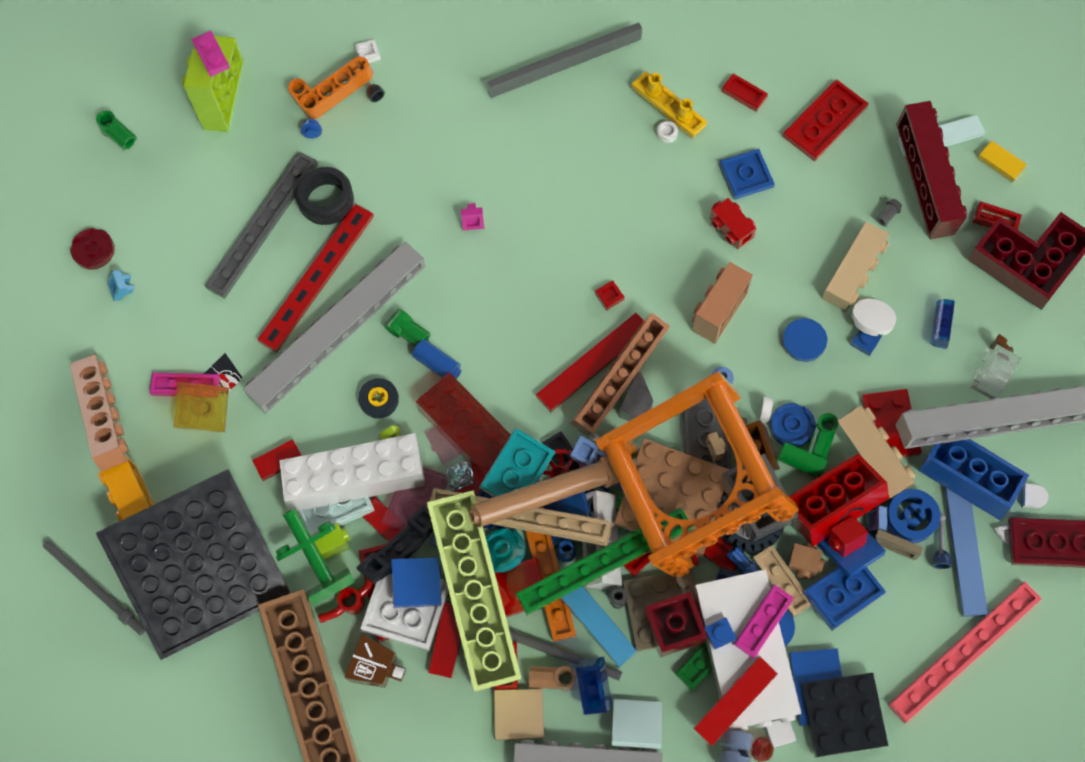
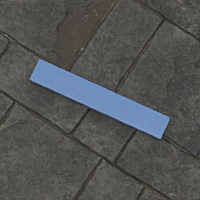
[944,487,988,617]

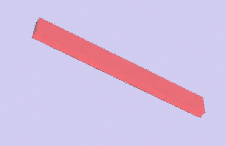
[888,581,1042,724]

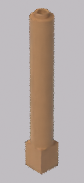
[469,456,619,527]

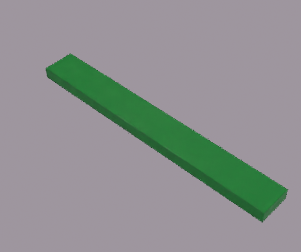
[515,508,693,616]

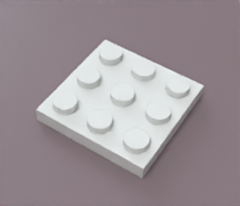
[361,574,449,651]

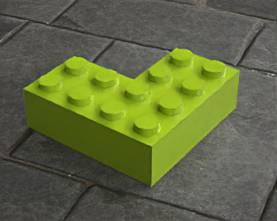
[182,36,244,132]

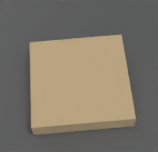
[494,689,544,741]

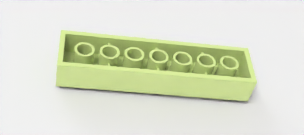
[427,491,521,692]

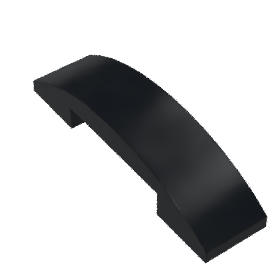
[356,505,434,584]

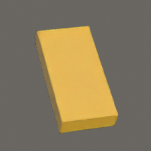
[978,141,1027,182]

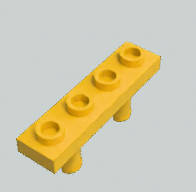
[631,71,707,139]

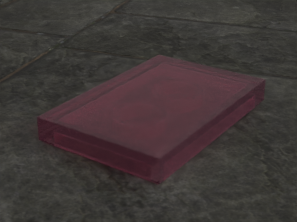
[382,467,450,531]

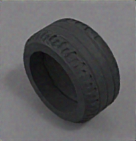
[296,166,354,225]

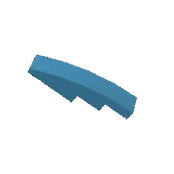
[560,587,637,667]

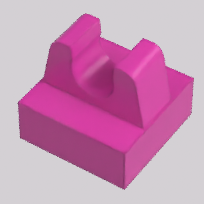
[461,203,484,231]

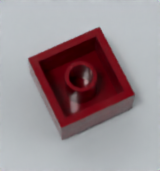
[644,591,708,658]

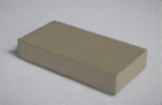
[873,529,923,561]

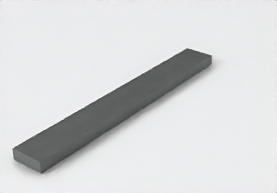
[487,23,642,98]
[205,152,318,299]

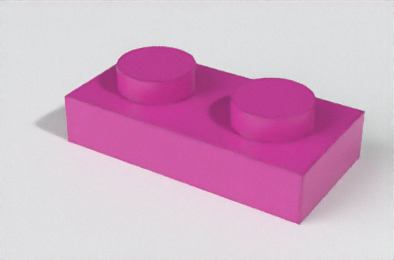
[191,31,230,77]

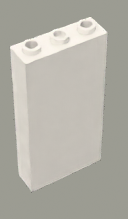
[693,569,801,732]

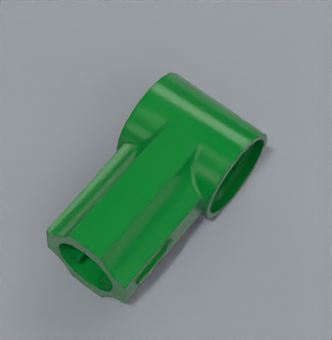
[96,110,137,150]
[384,309,431,347]
[808,413,839,459]

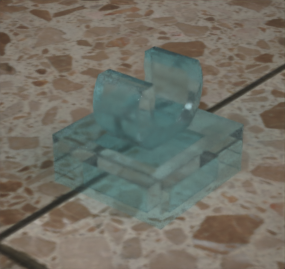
[446,461,473,491]

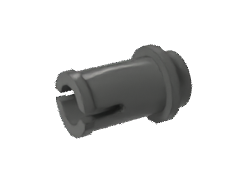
[875,199,902,227]
[609,587,628,609]

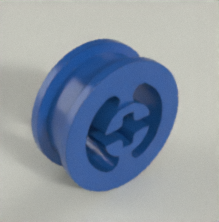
[887,489,941,544]

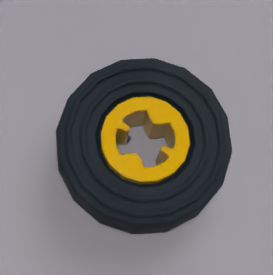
[358,378,399,419]

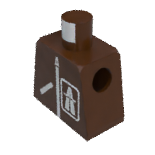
[345,634,406,688]

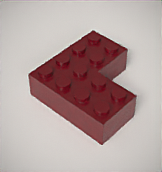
[968,212,1085,310]

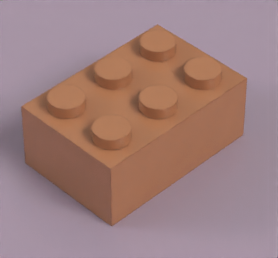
[691,262,753,344]

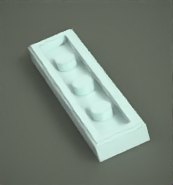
[897,115,985,159]

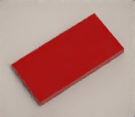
[782,79,869,162]

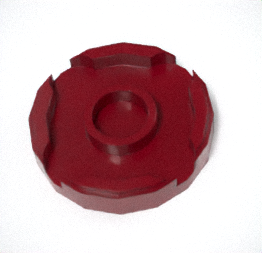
[70,228,115,270]

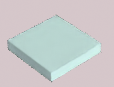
[612,699,662,749]

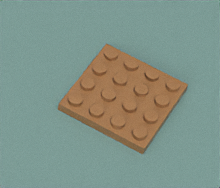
[614,439,729,557]

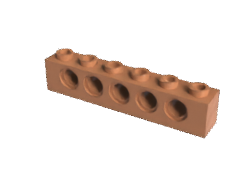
[570,313,670,437]
[70,354,128,472]

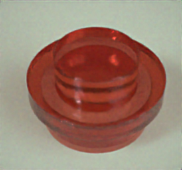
[751,737,774,762]

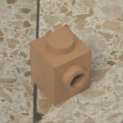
[787,543,825,580]

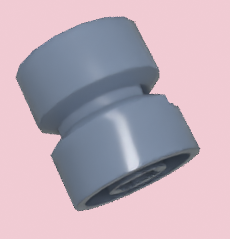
[718,730,753,762]

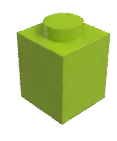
[312,523,351,560]

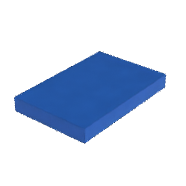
[802,567,886,631]
[789,648,842,726]

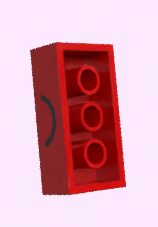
[789,453,889,547]

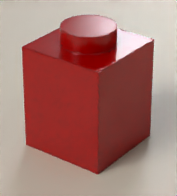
[828,516,868,558]

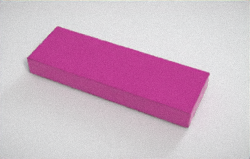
[150,372,220,398]
[733,584,794,659]

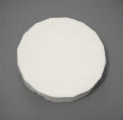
[851,298,897,336]

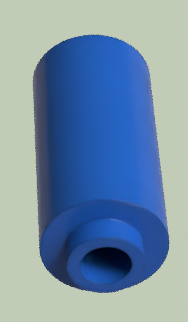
[412,339,462,382]

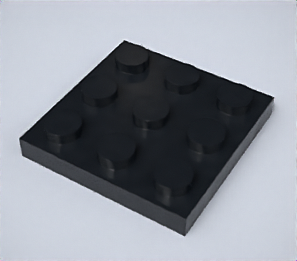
[801,672,889,758]

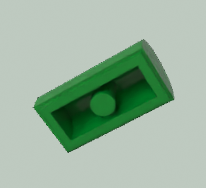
[778,442,828,478]

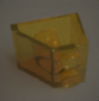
[173,382,229,433]

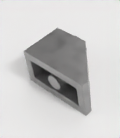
[619,371,654,421]

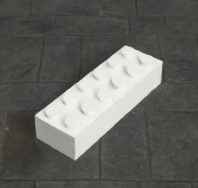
[279,433,426,512]

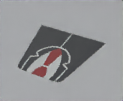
[204,353,242,395]

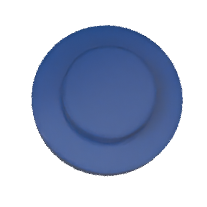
[301,119,322,139]

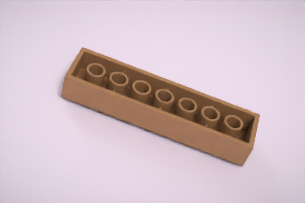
[258,589,360,762]

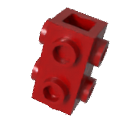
[710,198,756,250]

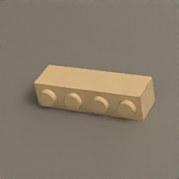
[822,222,889,311]
[838,406,916,498]

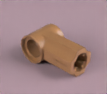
[529,666,577,692]

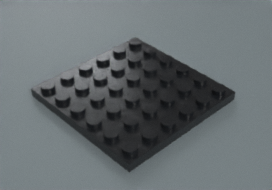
[96,468,291,660]

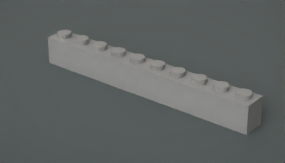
[243,242,425,414]
[896,385,1085,449]

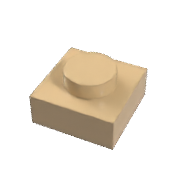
[706,432,726,462]

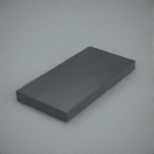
[683,398,731,470]

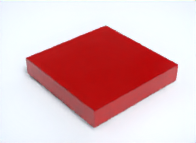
[494,558,543,618]

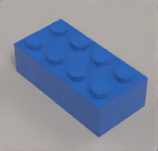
[918,439,1029,521]

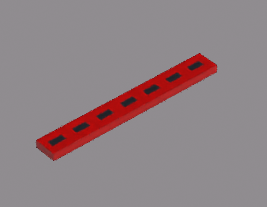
[257,203,374,353]

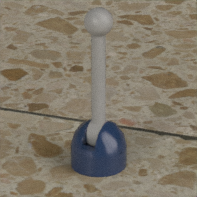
[932,513,952,569]

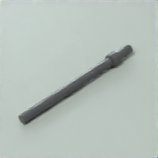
[43,540,145,635]
[509,629,622,681]

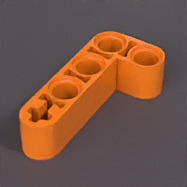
[288,56,373,119]

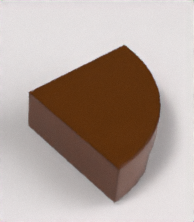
[990,334,1014,359]

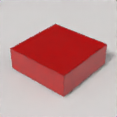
[594,280,625,311]

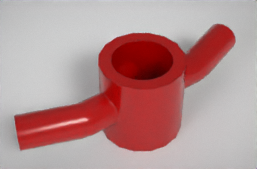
[318,579,376,623]

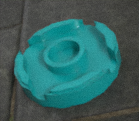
[485,528,526,573]

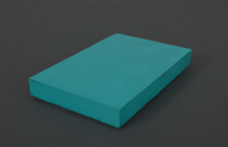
[479,428,555,497]

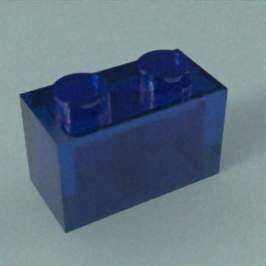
[576,657,612,715]

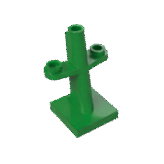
[275,508,355,606]

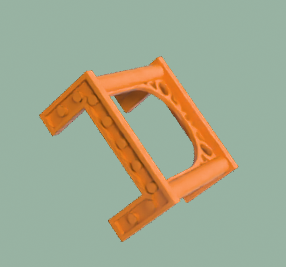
[595,371,799,577]

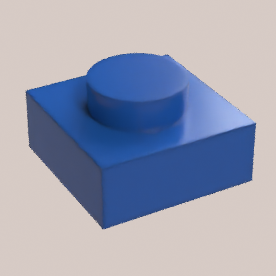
[850,330,882,356]
[704,617,737,650]

